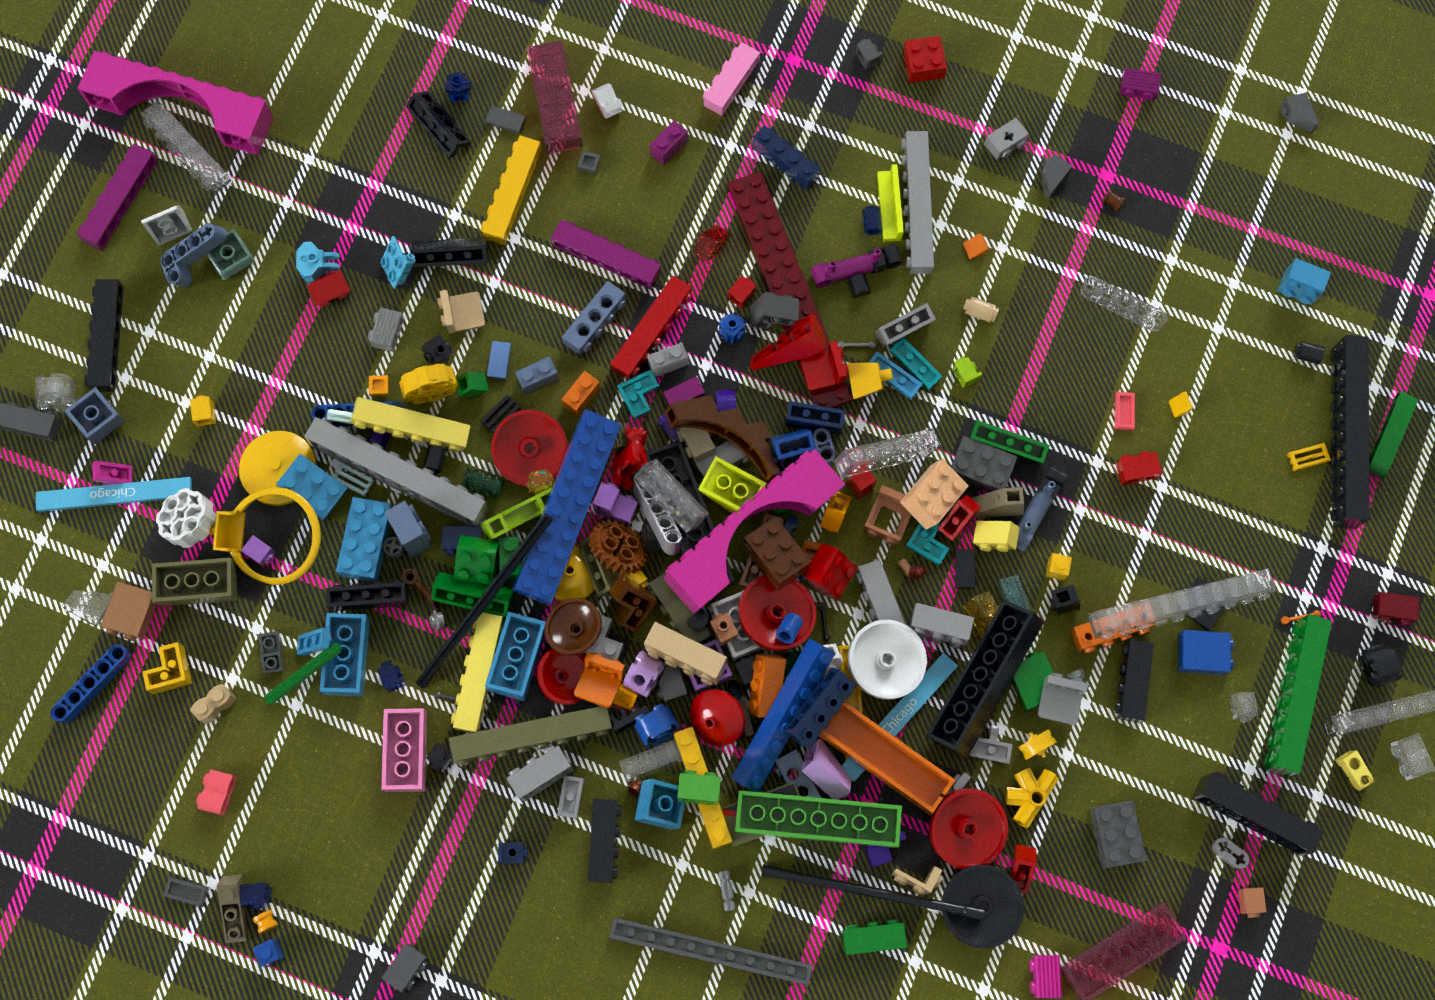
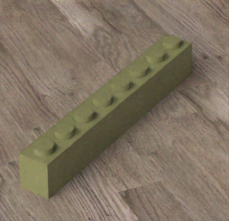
[448,706,612,766]

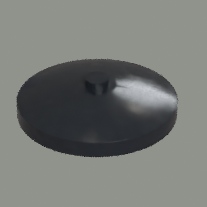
[942,865,1024,948]

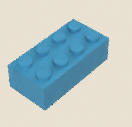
[336,497,393,582]
[485,612,546,701]
[320,613,370,696]

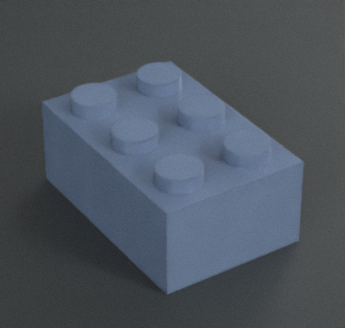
[384,501,432,558]

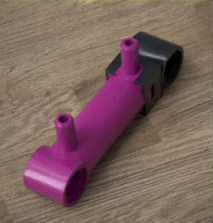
[811,244,903,288]

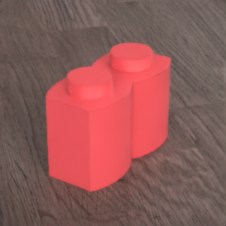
[196,769,237,816]

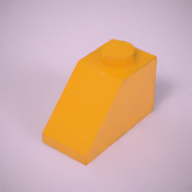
[820,492,852,533]

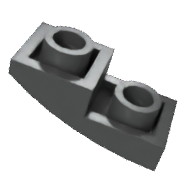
[258,631,284,674]

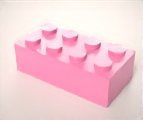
[381,708,427,792]

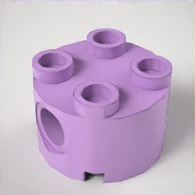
[623,650,666,697]

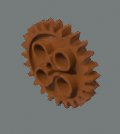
[588,519,648,575]

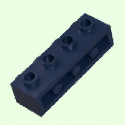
[752,125,820,191]
[784,668,856,749]

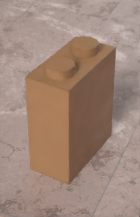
[100,582,156,642]

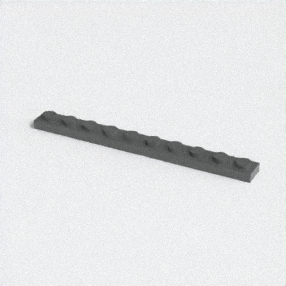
[609,917,813,986]

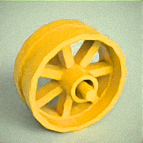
[1018,729,1057,760]

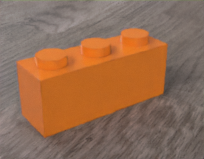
[748,654,786,717]

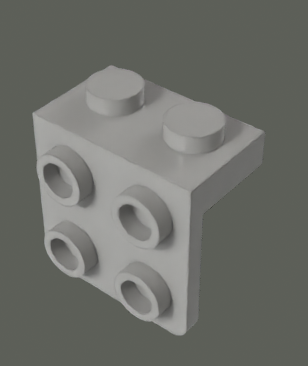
[1038,673,1088,725]

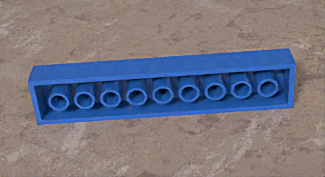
[512,409,621,605]

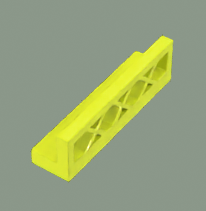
[877,164,904,242]

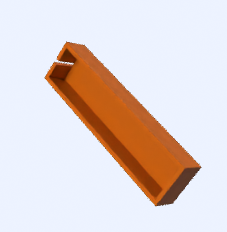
[818,701,955,816]

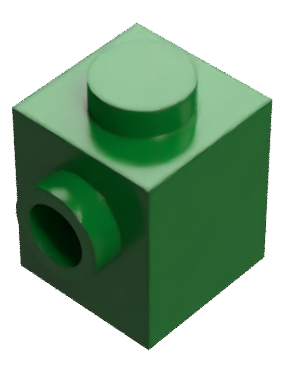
[456,372,489,398]

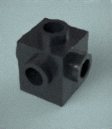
[421,335,452,365]

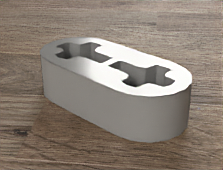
[1212,838,1249,869]

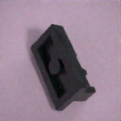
[610,705,650,735]

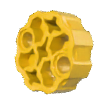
[399,364,458,404]

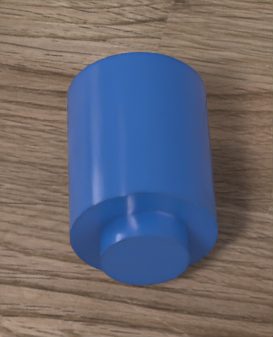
[776,613,803,644]

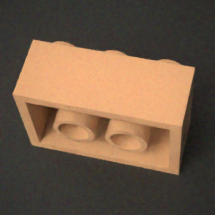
[900,458,968,529]

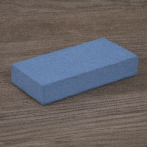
[487,341,511,380]

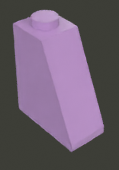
[802,739,852,800]

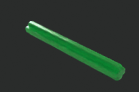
[264,643,342,704]

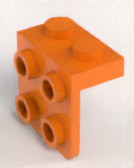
[574,652,625,708]

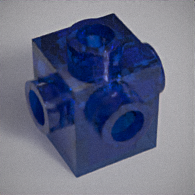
[444,72,471,101]

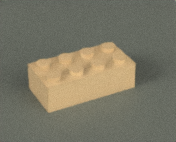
[644,622,727,686]

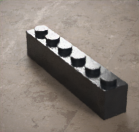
[85,279,124,392]

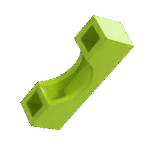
[479,487,552,540]

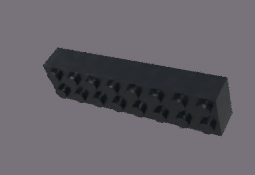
[646,440,735,590]
[926,600,1044,759]

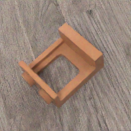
[863,485,911,545]

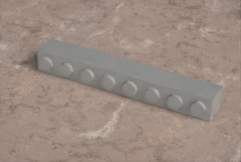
[901,131,934,274]

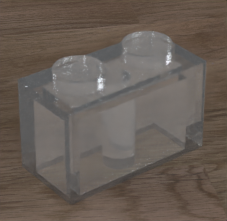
[1390,733,1435,781]

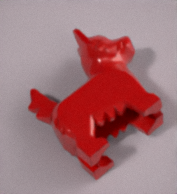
[611,425,650,490]

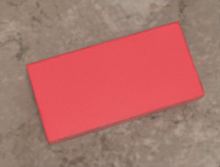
[1114,392,1135,431]

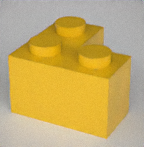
[143,642,192,694]

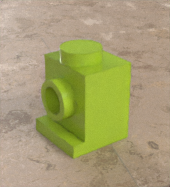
[952,356,982,388]

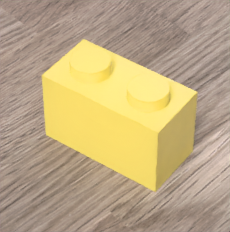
[973,521,1020,552]

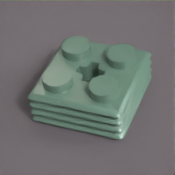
[206,229,255,280]

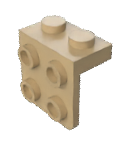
[438,290,485,333]
[891,866,943,896]

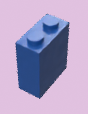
[768,428,816,460]
[1178,630,1233,675]

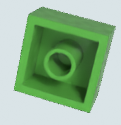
[677,770,721,806]

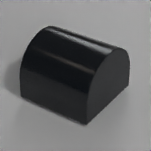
[847,274,871,298]
[688,608,708,632]

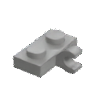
[969,726,1013,764]

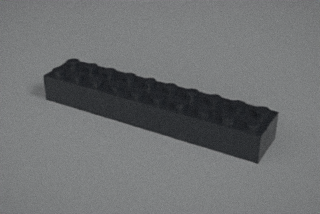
[1330,335,1369,529]

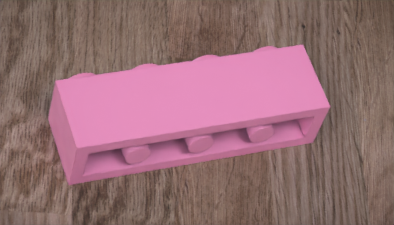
[703,42,760,116]

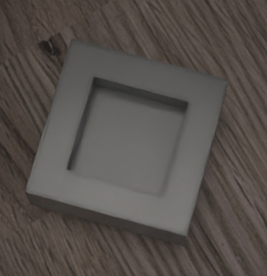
[578,151,601,174]

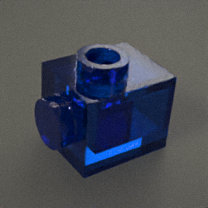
[240,882,273,910]

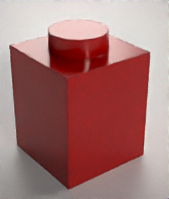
[727,275,756,309]

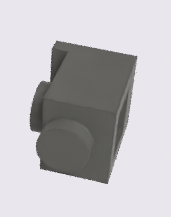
[855,39,883,70]

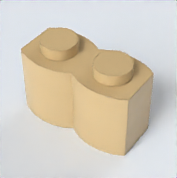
[190,684,236,724]

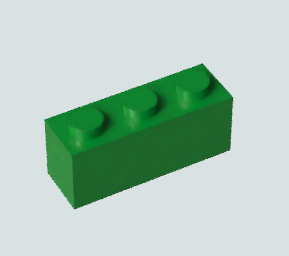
[842,919,907,955]

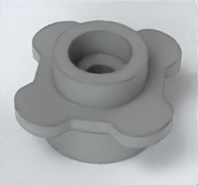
[429,610,445,632]

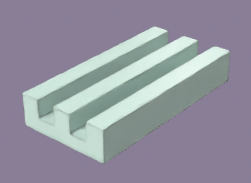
[332,462,374,497]

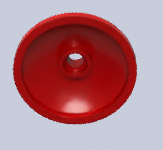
[537,648,586,705]
[690,689,745,746]

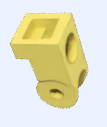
[1335,750,1374,791]

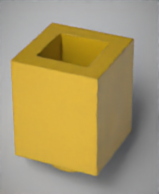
[190,395,216,427]
[1045,553,1072,581]

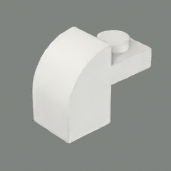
[591,83,623,119]

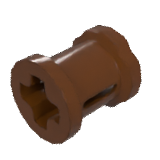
[1101,188,1126,212]

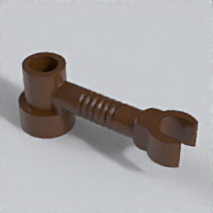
[402,569,444,612]

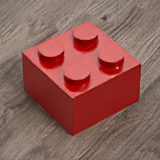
[903,36,947,83]
[803,543,857,601]

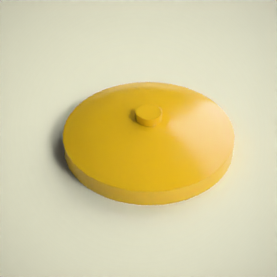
[239,431,317,506]

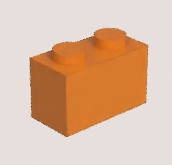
[561,371,601,417]

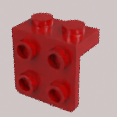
[800,341,849,391]

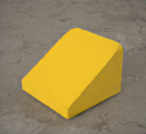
[1169,391,1193,418]

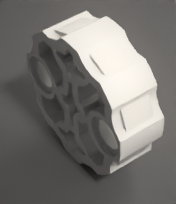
[156,488,216,548]

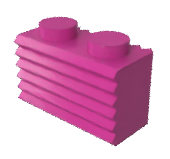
[1029,955,1062,998]

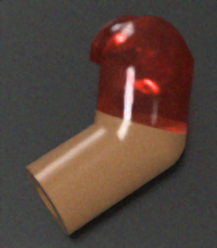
[897,558,926,578]

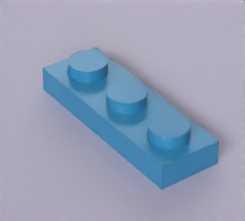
[868,352,923,400]
[297,628,332,656]

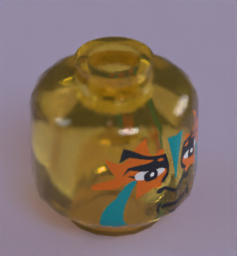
[525,468,555,495]

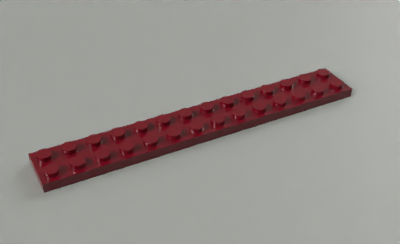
[727,171,853,408]

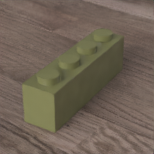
[648,572,711,644]

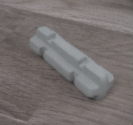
[719,870,735,911]

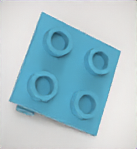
[380,236,415,289]

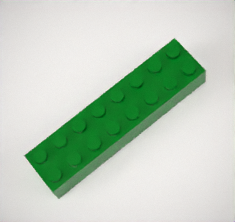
[1264,614,1332,778]

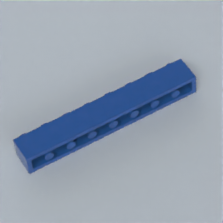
[732,638,836,792]

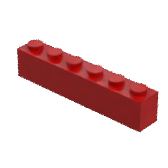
[610,276,693,380]

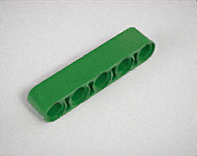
[1369,391,1418,478]

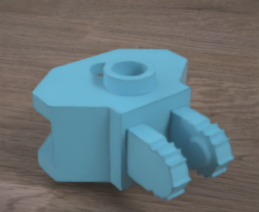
[296,242,339,283]

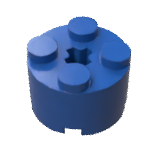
[634,703,681,748]

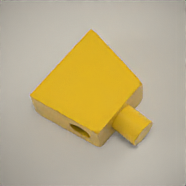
[847,362,893,400]

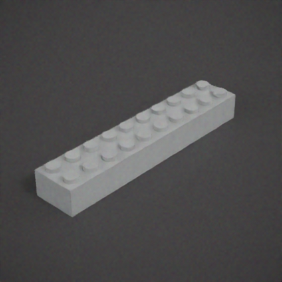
[304,417,490,526]

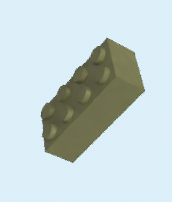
[152,558,237,607]

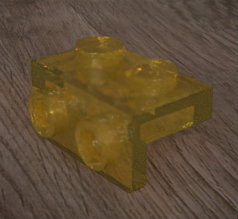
[963,591,999,637]

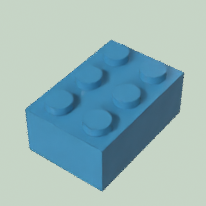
[276,454,347,521]

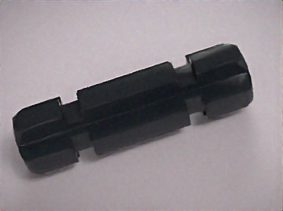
[728,680,741,705]

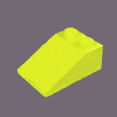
[698,456,766,521]

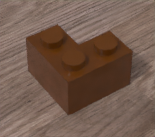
[609,575,658,633]

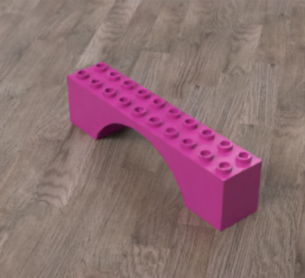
[77,51,274,155]
[663,449,845,614]

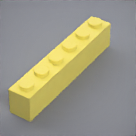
[350,397,471,452]
[451,613,504,733]

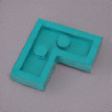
[617,370,659,420]
[906,521,950,566]

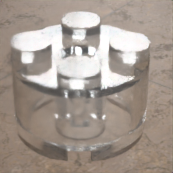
[35,373,76,412]

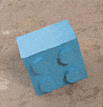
[1277,258,1331,305]
[635,779,685,830]

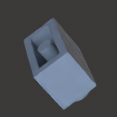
[515,356,559,395]

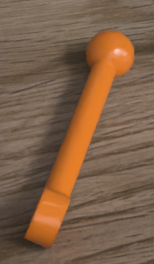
[1281,610,1321,625]

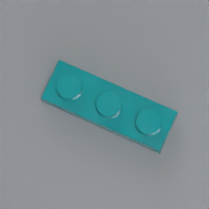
[889,337,943,391]

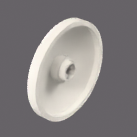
[847,620,927,700]

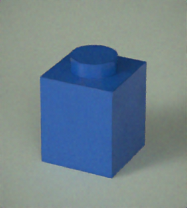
[253,939,285,968]

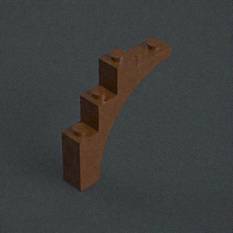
[664,395,779,483]

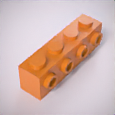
[1070,603,1155,654]

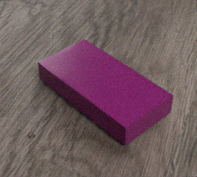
[663,376,705,406]

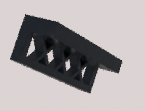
[406,91,472,158]

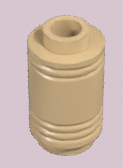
[963,297,999,323]

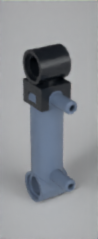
[1016,464,1069,552]

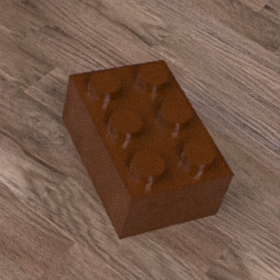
[742,517,812,591]

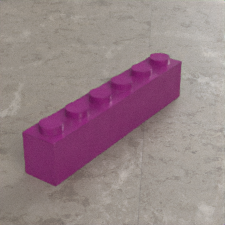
[77,143,158,251]
[551,220,661,290]

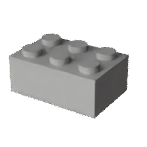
[908,603,974,649]
[506,746,574,803]

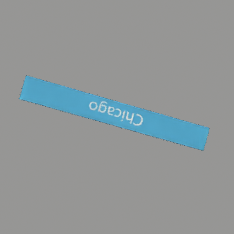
[36,477,192,512]
[842,653,958,782]

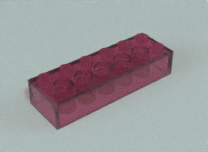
[527,41,583,154]
[1060,902,1188,1000]

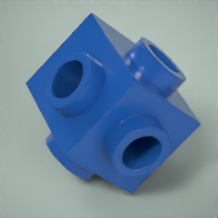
[719,312,746,345]

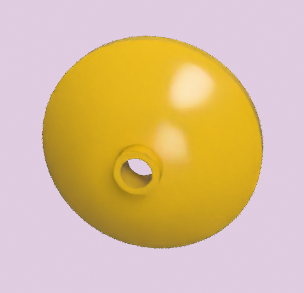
[554,546,595,601]

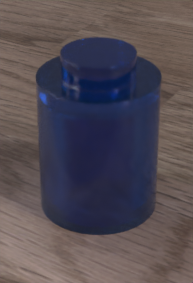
[862,205,883,235]

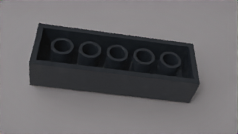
[1192,772,1324,856]

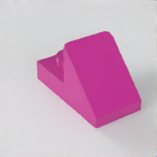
[92,461,132,485]

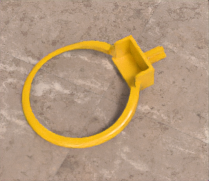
[209,487,321,585]

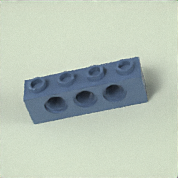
[562,281,626,356]
[773,750,821,798]

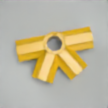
[1004,768,1059,829]

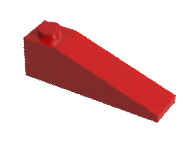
[750,313,826,370]

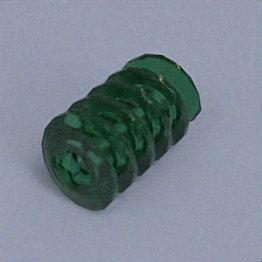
[462,466,505,499]

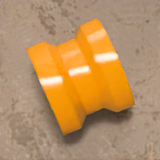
[252,910,278,934]

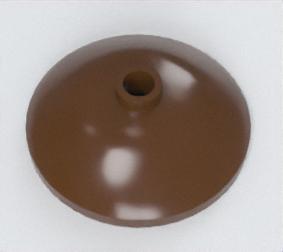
[545,598,602,655]

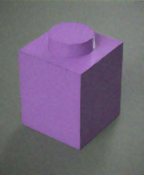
[241,535,276,568]

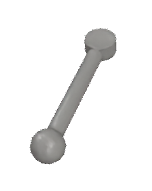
[838,341,876,349]

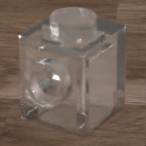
[1229,692,1258,722]

